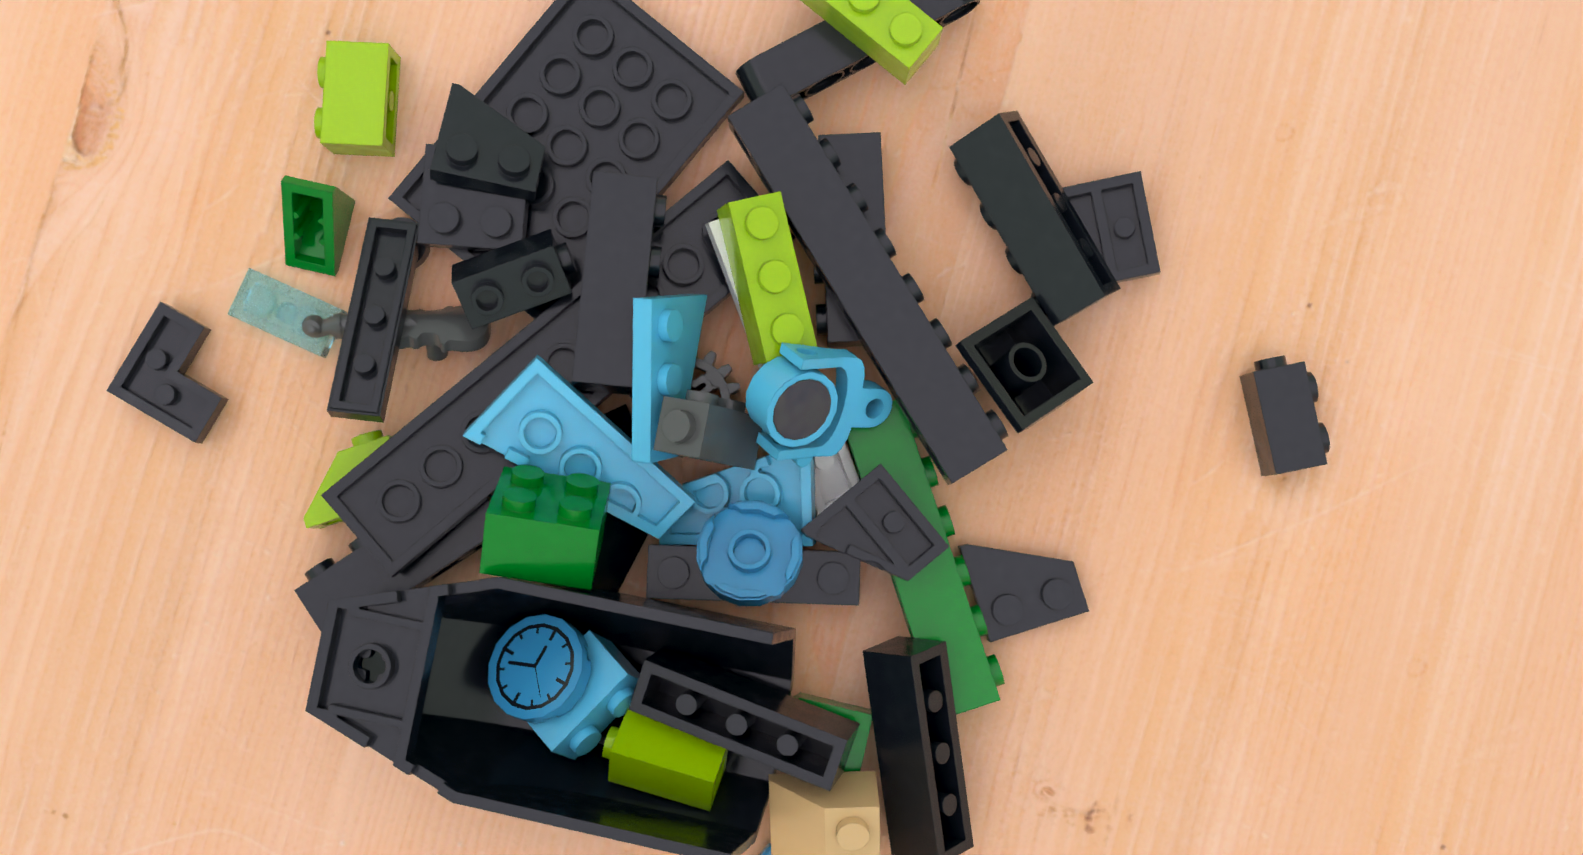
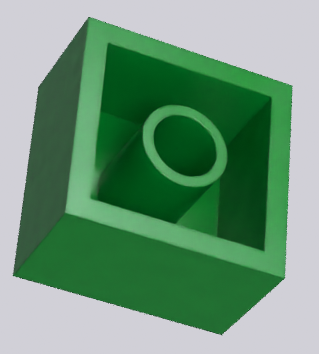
[479,465,611,590]

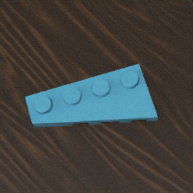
[463,355,695,539]

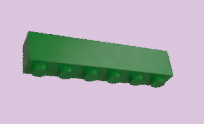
[846,400,1005,715]

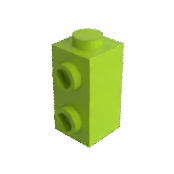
[602,708,728,811]

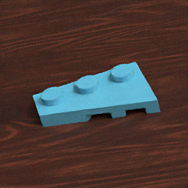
[632,294,707,463]
[659,454,816,546]

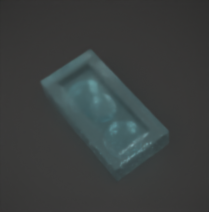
[228,268,347,358]

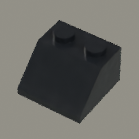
[955,297,1093,433]

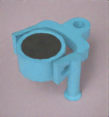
[745,342,893,468]

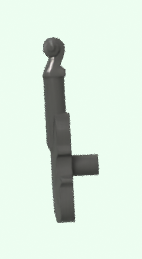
[302,305,491,361]

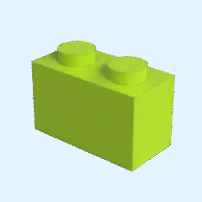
[314,40,401,157]

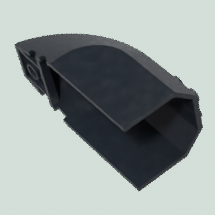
[305,577,796,855]

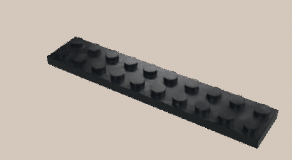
[321,160,796,578]

